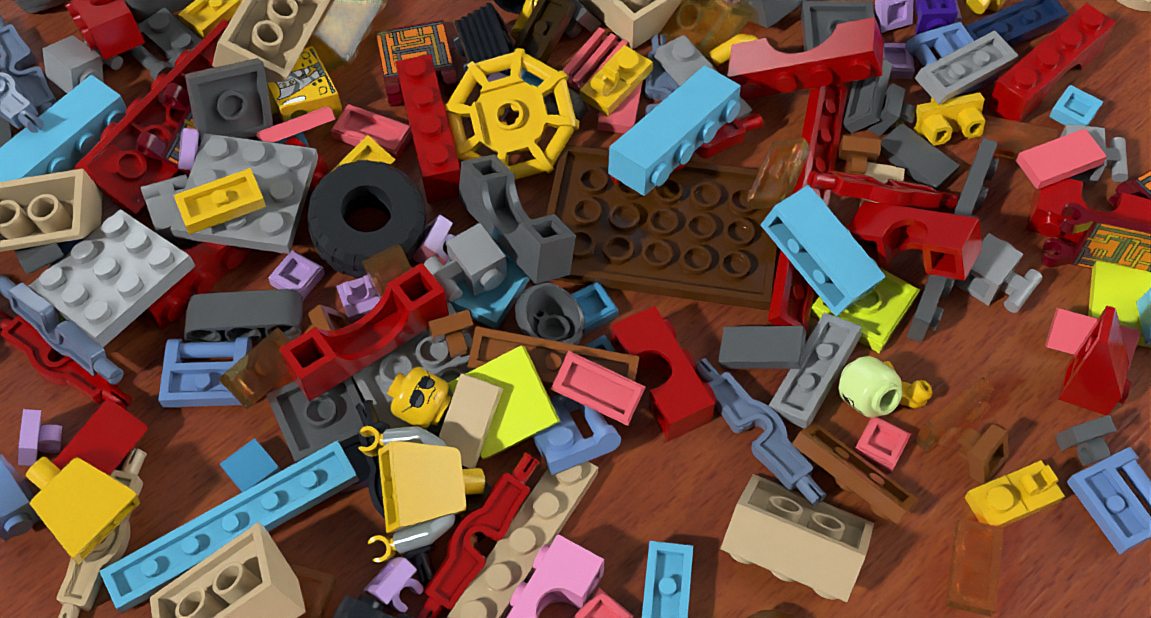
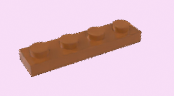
[467,326,639,385]

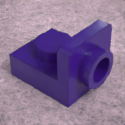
[914,0,958,35]

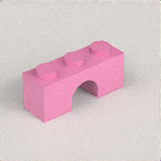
[507,534,604,618]

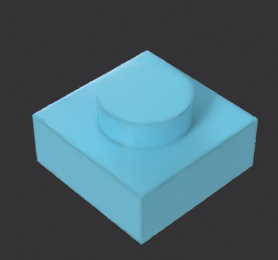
[1049,85,1103,126]

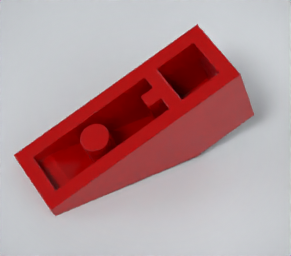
[1058,305,1132,416]

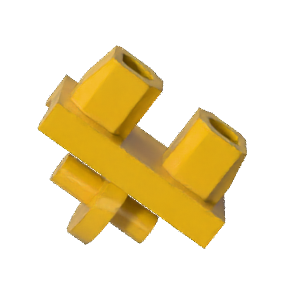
[913,92,985,146]

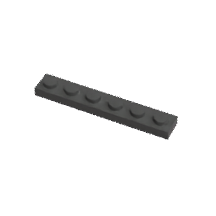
[906,137,999,343]

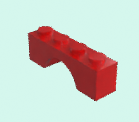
[986,3,1116,129]
[728,17,884,100]
[395,54,461,203]
[279,263,449,402]

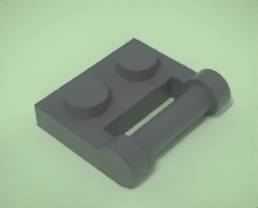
[125,7,202,80]

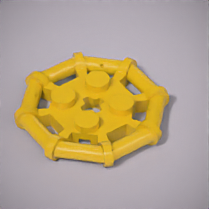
[444,48,580,180]

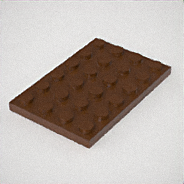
[546,144,785,311]

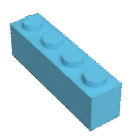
[608,65,741,196]
[0,74,127,182]

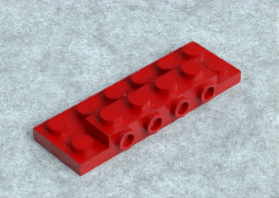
[74,19,229,219]

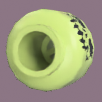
[839,356,902,418]

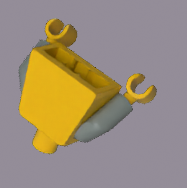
[358,426,485,562]

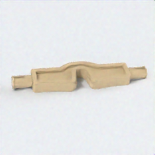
[57,448,147,618]

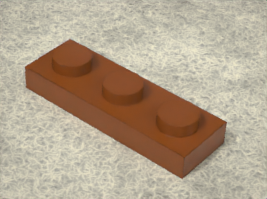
[792,422,919,524]

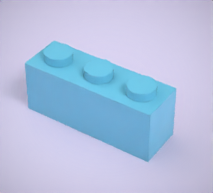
[761,185,886,317]

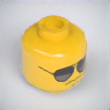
[387,367,452,429]

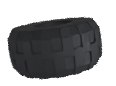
[308,160,426,279]

